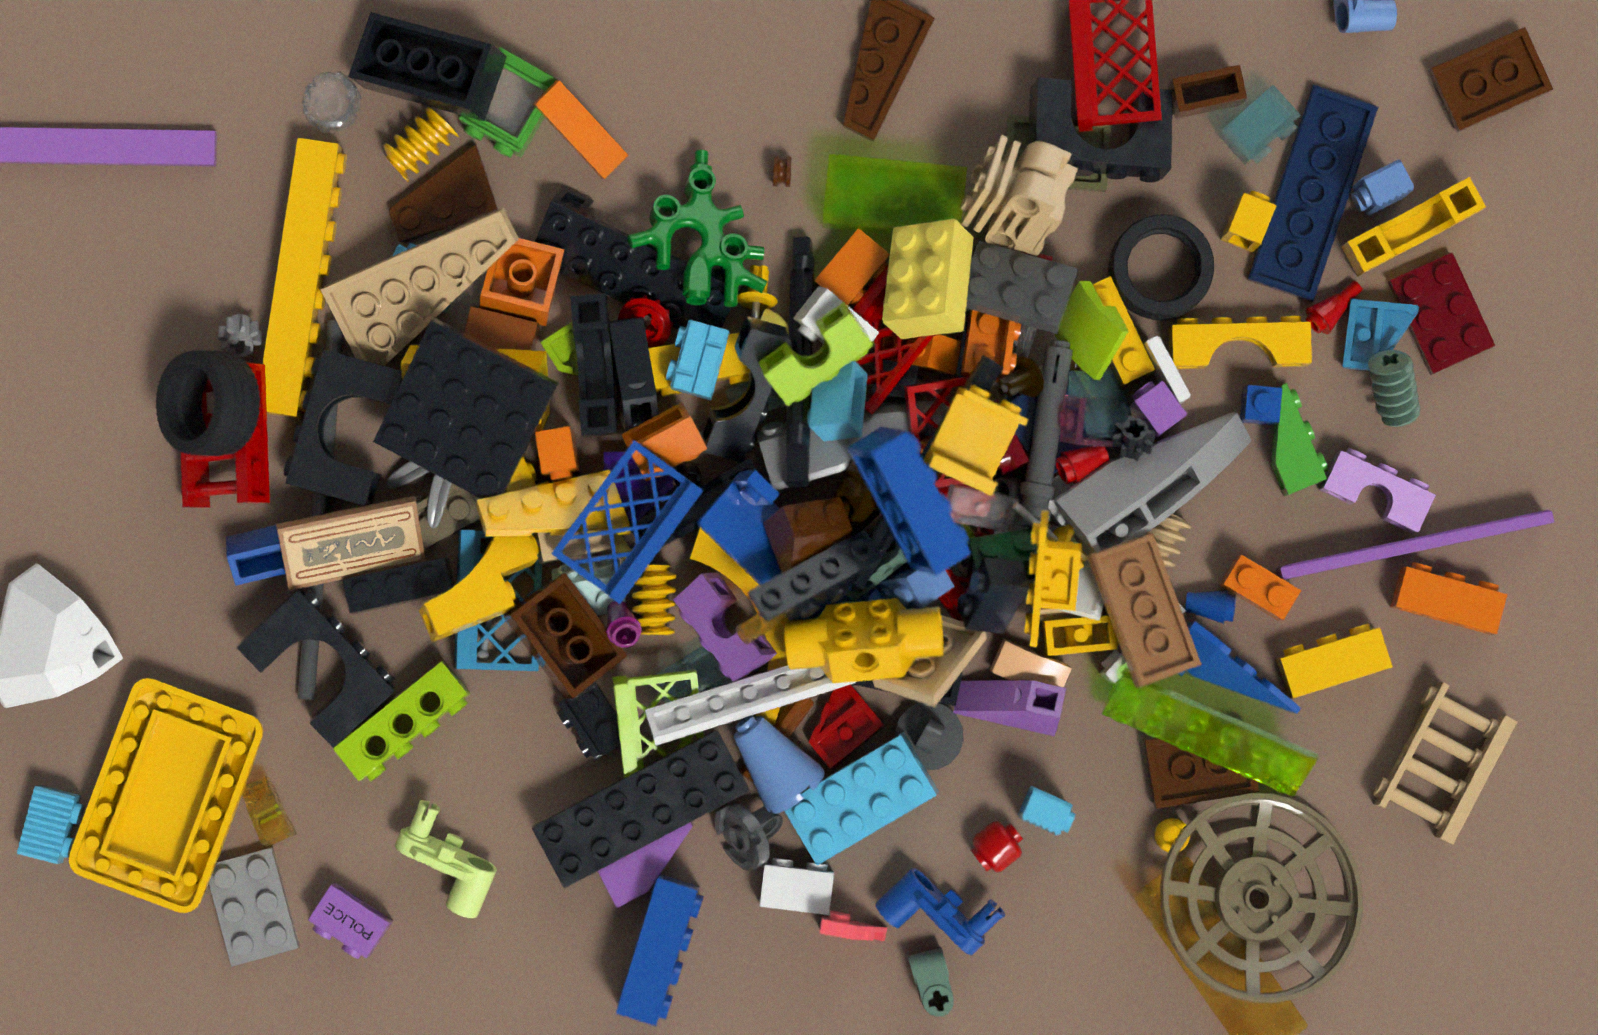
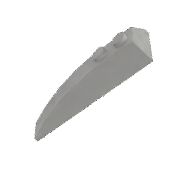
[756,401,951,491]

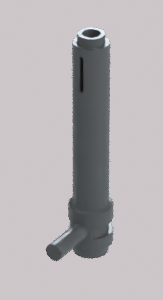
[1016,340,1073,528]

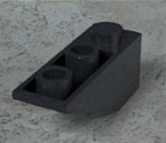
[608,316,659,432]

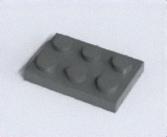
[966,241,1078,334]

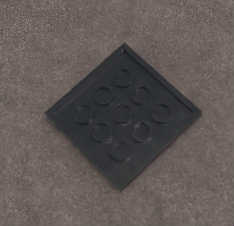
[373,318,559,499]

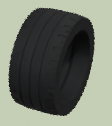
[1108,214,1214,320]
[156,350,260,456]

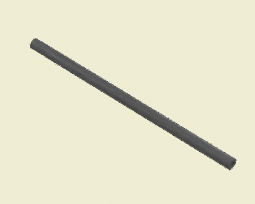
[297,320,343,700]

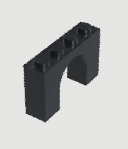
[1029,77,1172,183]
[284,350,402,506]
[237,589,395,748]

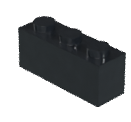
[342,557,455,614]

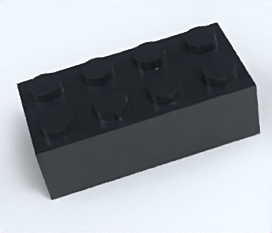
[348,12,507,121]

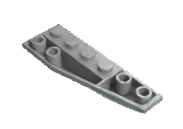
[1053,412,1252,555]

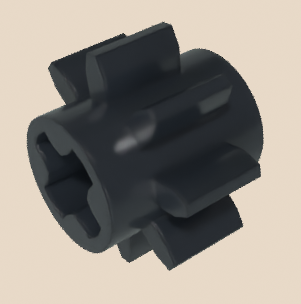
[1111,416,1156,461]

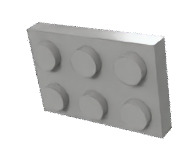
[209,847,300,967]

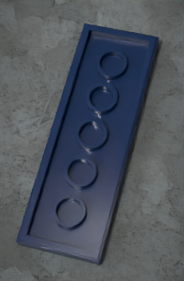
[1247,85,1379,302]

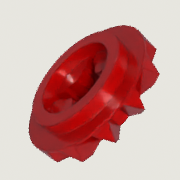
[618,295,673,348]

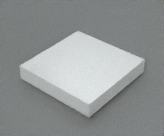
[1143,336,1191,404]

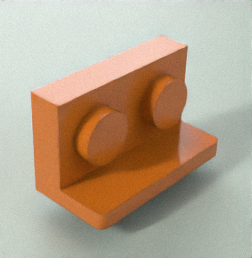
[961,309,1021,382]

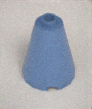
[734,715,825,814]

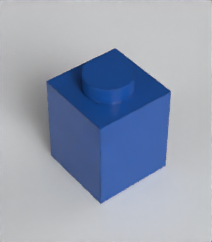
[1240,385,1282,426]

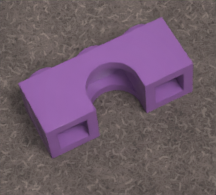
[674,573,777,681]

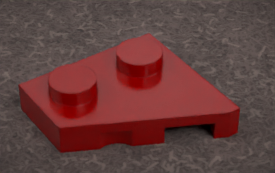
[809,684,885,770]

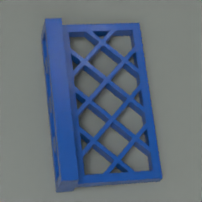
[551,440,703,604]

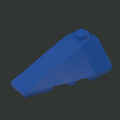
[1177,621,1301,714]

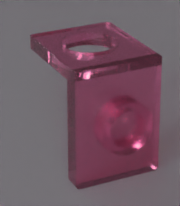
[1059,394,1113,447]

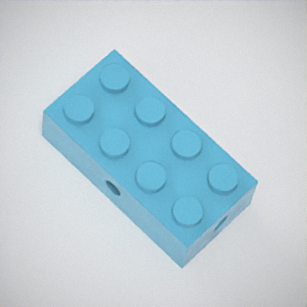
[785,732,939,866]

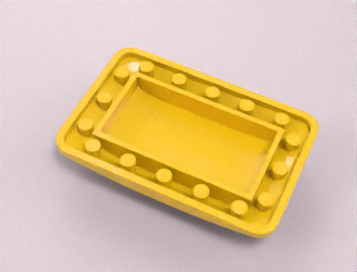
[68,678,264,913]

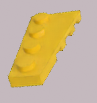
[476,470,630,536]

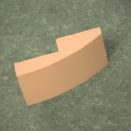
[990,639,1072,687]

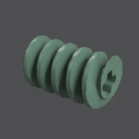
[1368,350,1421,427]

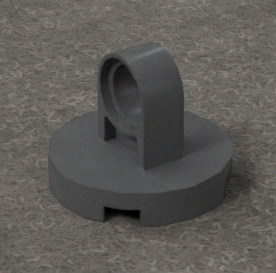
[895,703,964,770]
[714,803,783,870]

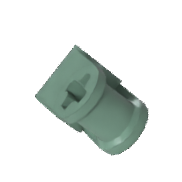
[908,947,954,1017]

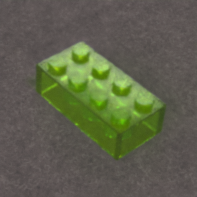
[822,154,967,234]

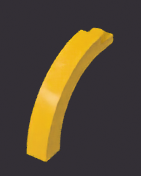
[690,528,789,725]

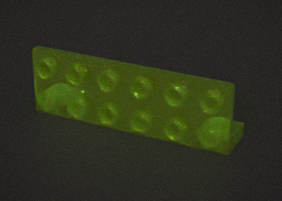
[1102,672,1318,797]

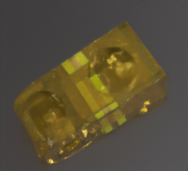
[242,776,297,847]

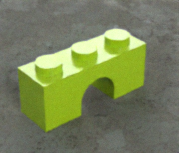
[758,302,873,406]

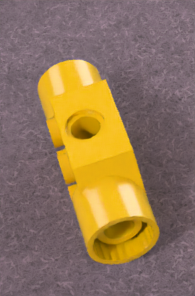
[785,598,944,684]

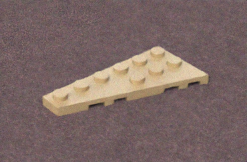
[321,208,519,366]

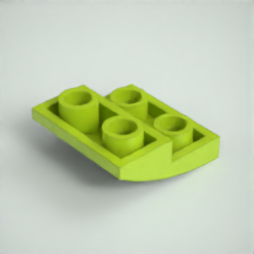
[1054,281,1128,380]

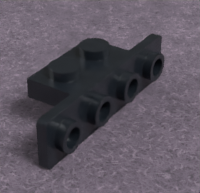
[748,531,883,622]

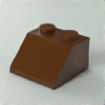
[763,497,852,573]

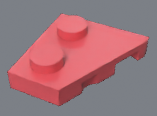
[819,910,887,941]

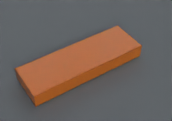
[533,80,628,179]

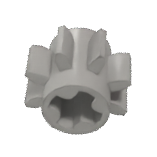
[218,314,262,357]

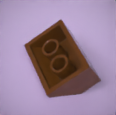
[503,573,627,699]

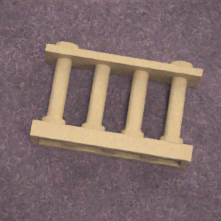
[1373,682,1518,845]

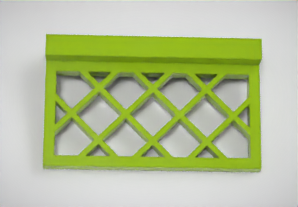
[612,670,704,778]

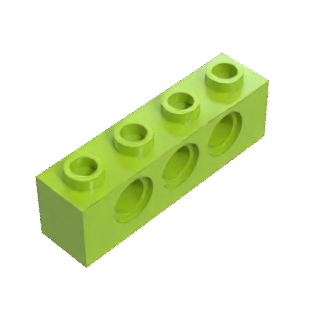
[333,661,471,782]

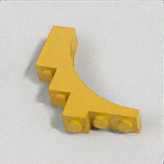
[419,456,549,642]

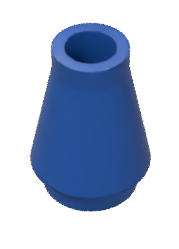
[1185,590,1237,624]

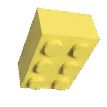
[882,219,974,339]

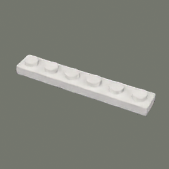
[645,665,857,745]

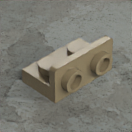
[415,483,480,551]

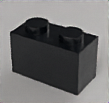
[957,557,1030,633]

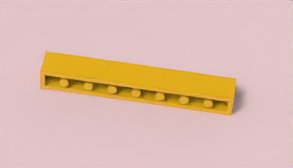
[262,138,347,419]

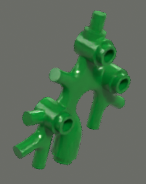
[627,150,768,307]

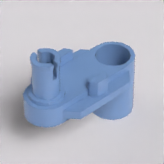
[1333,0,1397,33]

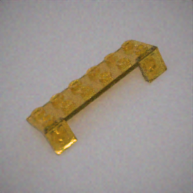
[1131,856,1308,1035]

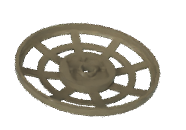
[1160,793,1363,1003]

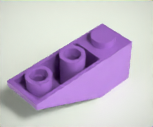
[953,680,1066,736]
[598,822,693,908]

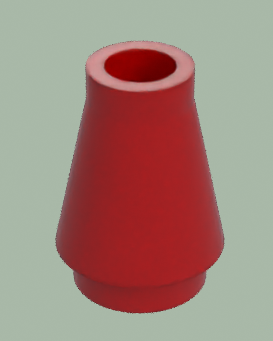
[1055,443,1109,484]

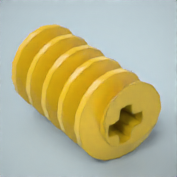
[383,107,459,182]
[632,565,676,635]

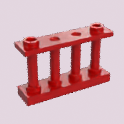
[181,363,270,508]

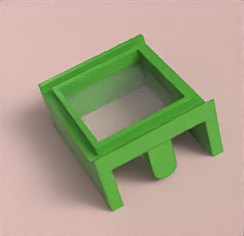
[459,47,558,158]

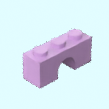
[1319,448,1436,534]

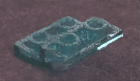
[1068,371,1133,439]

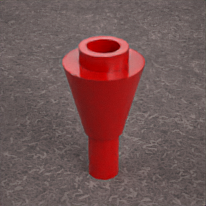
[1306,281,1363,334]

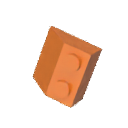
[479,238,565,326]

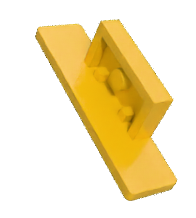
[1024,511,1082,647]

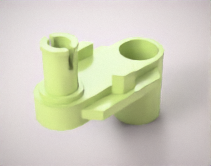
[395,800,497,918]

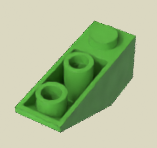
[1271,383,1329,497]

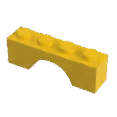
[1342,177,1486,277]
[1169,316,1312,369]

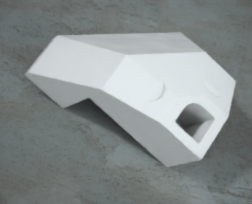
[0,564,123,708]

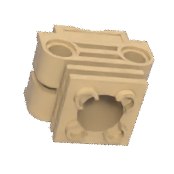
[960,135,1078,257]

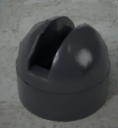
[674,464,702,487]

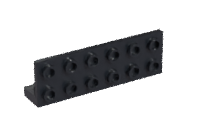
[535,186,744,330]
[533,730,750,889]

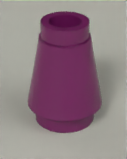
[607,601,642,648]

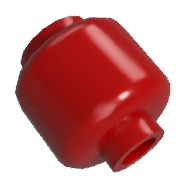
[970,821,1023,873]

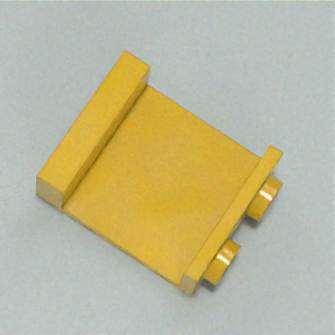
[923,385,1028,496]

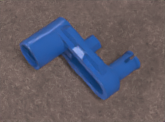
[875,868,1005,955]

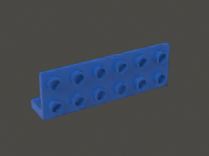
[697,470,886,620]

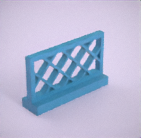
[454,530,542,671]

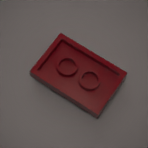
[1388,252,1496,375]

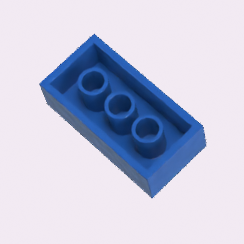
[847,426,971,576]
[616,874,704,1026]

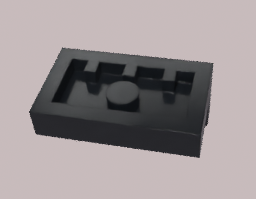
[557,682,620,760]

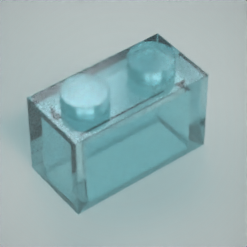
[1218,84,1301,165]

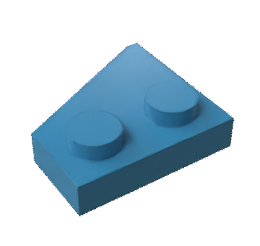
[1342,299,1419,371]

